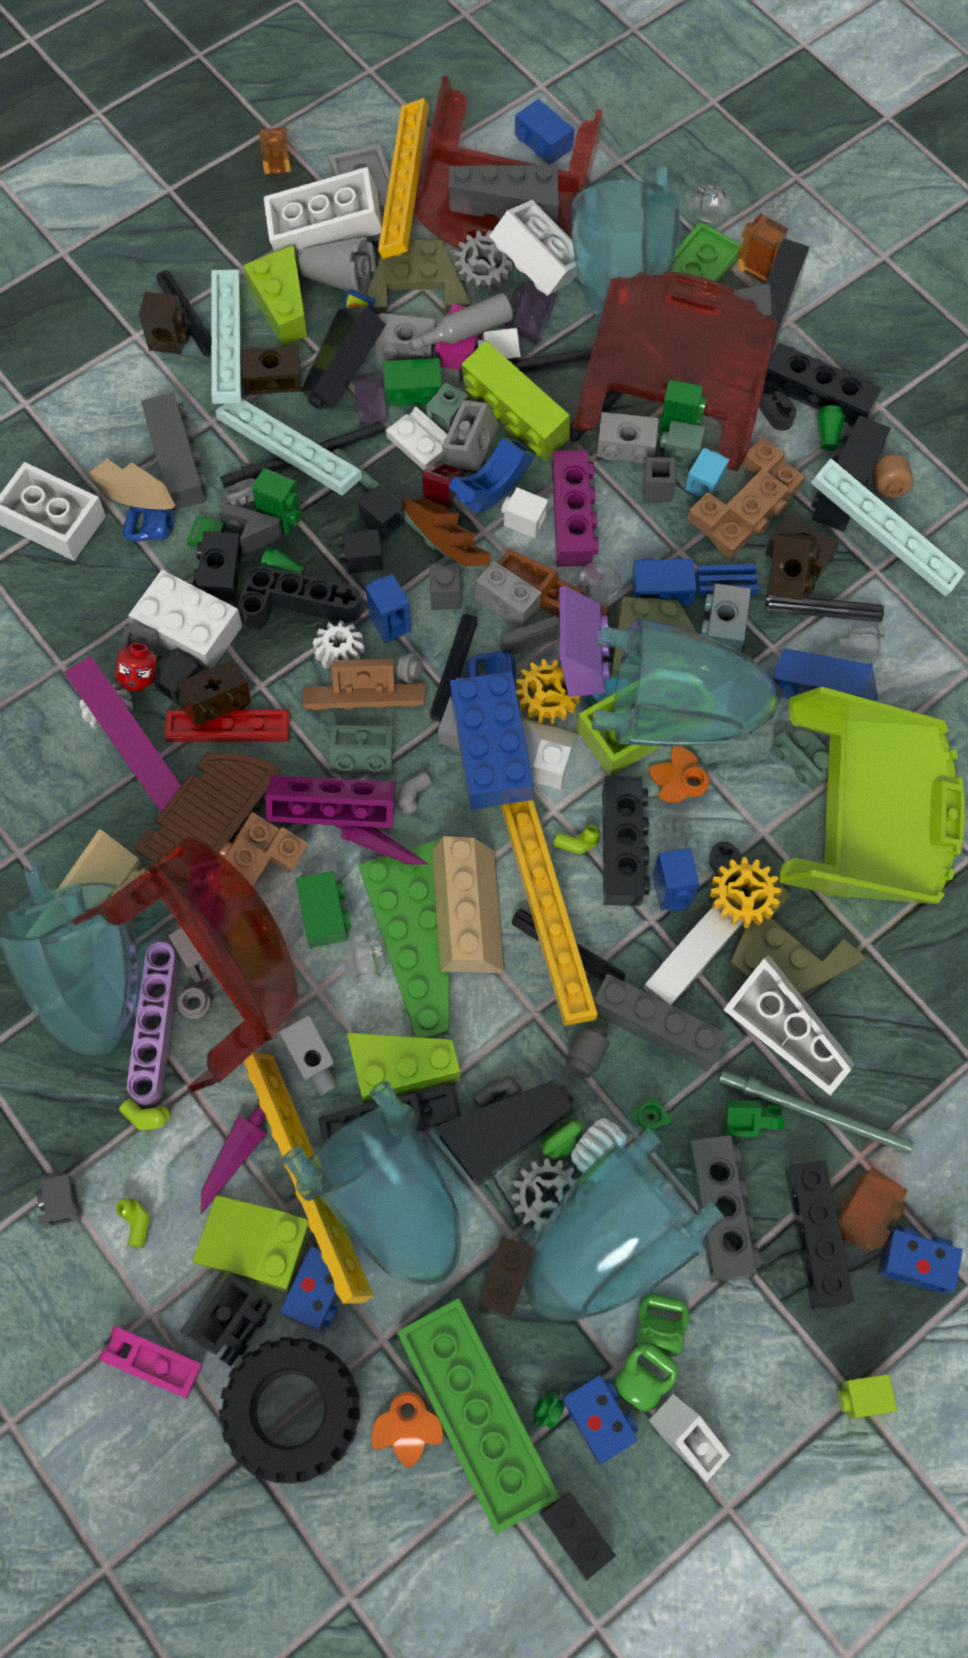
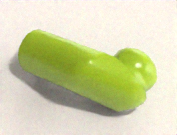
[553,825,600,855]
[116,1198,150,1248]

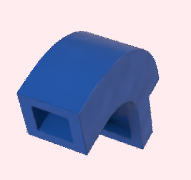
[448,437,536,513]

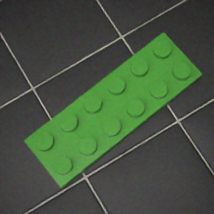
[397,1298,560,1535]

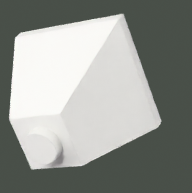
[521,717,578,790]

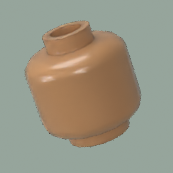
[872,454,913,498]

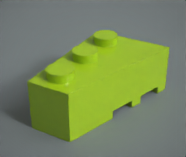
[243,245,307,346]
[347,1033,461,1104]

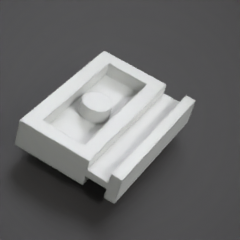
[386,407,447,470]

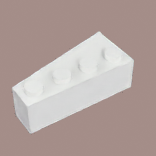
[724,955,855,1096]

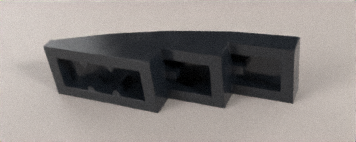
[318,1086,461,1151]

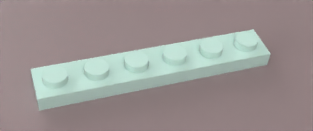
[211,270,241,404]
[215,398,362,496]
[810,458,965,596]

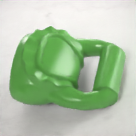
[538,1120,584,1161]
[636,1293,690,1357]
[613,1343,678,1412]

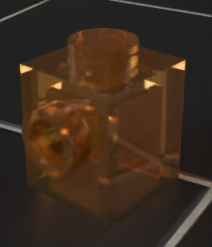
[259,127,291,174]

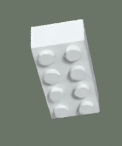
[264,167,382,257]

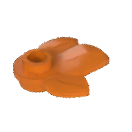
[649,746,709,803]
[371,1392,443,1468]

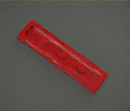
[165,709,290,742]

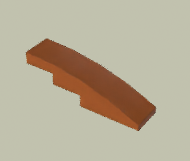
[401,498,491,567]
[497,548,610,619]

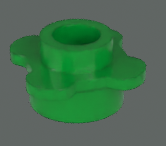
[631,1097,671,1138]
[533,1390,564,1428]

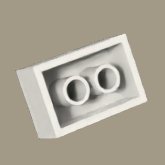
[489,200,590,296]
[0,462,106,561]
[128,570,242,670]

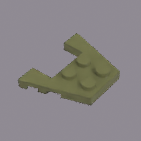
[366,239,470,314]
[610,597,722,682]
[729,876,866,996]

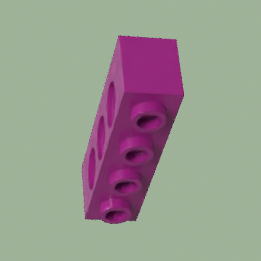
[552,450,599,567]
[265,775,396,828]

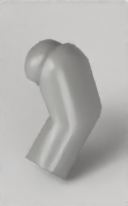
[397,772,432,814]

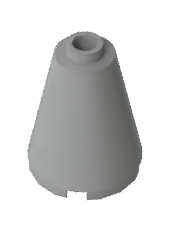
[296,237,376,295]

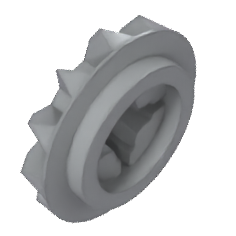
[220,478,255,507]

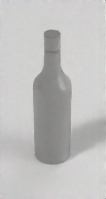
[409,293,513,352]

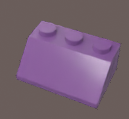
[560,586,611,697]

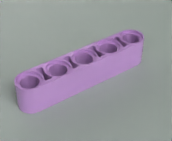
[127,942,180,1107]

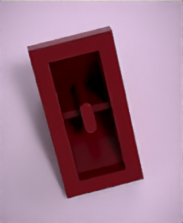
[422,462,466,508]

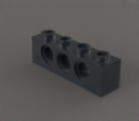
[761,343,882,426]
[602,776,650,906]
[785,1160,854,1310]

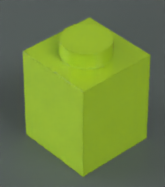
[837,1374,898,1420]

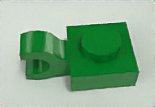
[724,1101,785,1137]

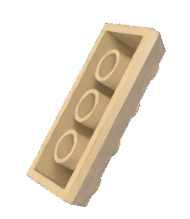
[24,829,145,976]
[432,836,504,973]

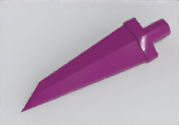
[334,825,429,865]
[201,1106,267,1214]

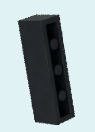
[811,415,891,532]

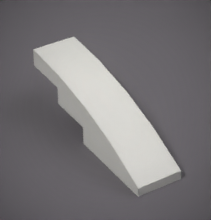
[643,903,743,1005]

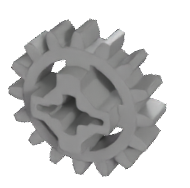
[454,231,513,292]
[511,1158,586,1236]

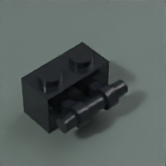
[180,1271,272,1367]

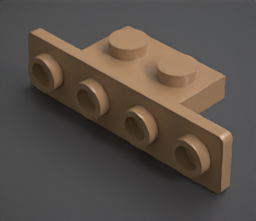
[302,659,425,710]

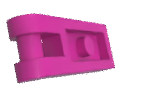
[98,1326,203,1399]

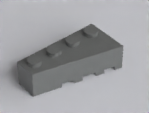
[449,165,559,225]

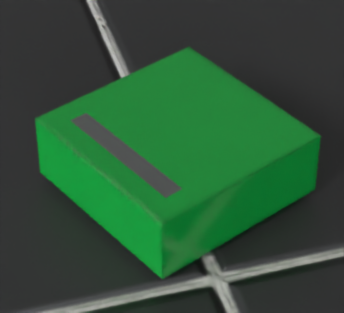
[187,516,225,548]

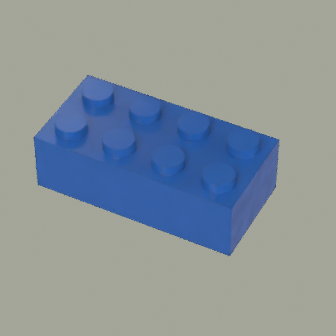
[450,671,534,810]

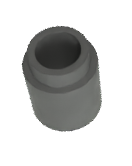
[566,1026,610,1078]

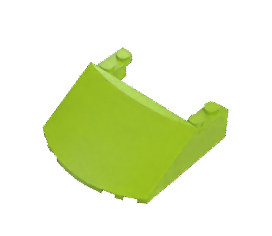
[780,687,965,904]

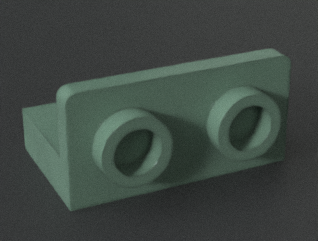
[329,725,393,773]
[772,726,829,791]

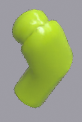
[119,1098,170,1131]

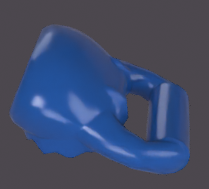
[122,507,174,542]
[466,651,517,686]

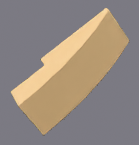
[89,459,176,509]

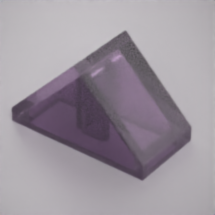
[352,372,388,425]

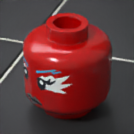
[115,643,157,691]

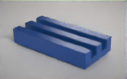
[696,564,759,596]

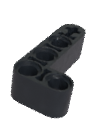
[239,566,363,629]

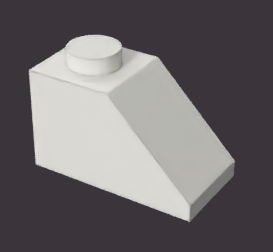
[649,1394,730,1482]

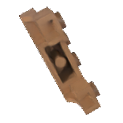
[687,437,806,560]
[184,812,309,953]

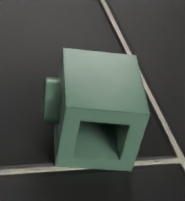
[426,382,469,434]
[660,420,705,466]

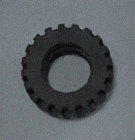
[219,1337,361,1484]

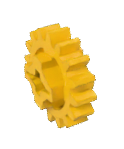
[516,659,581,724]
[710,857,782,928]

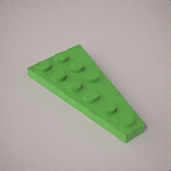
[358,839,449,1039]

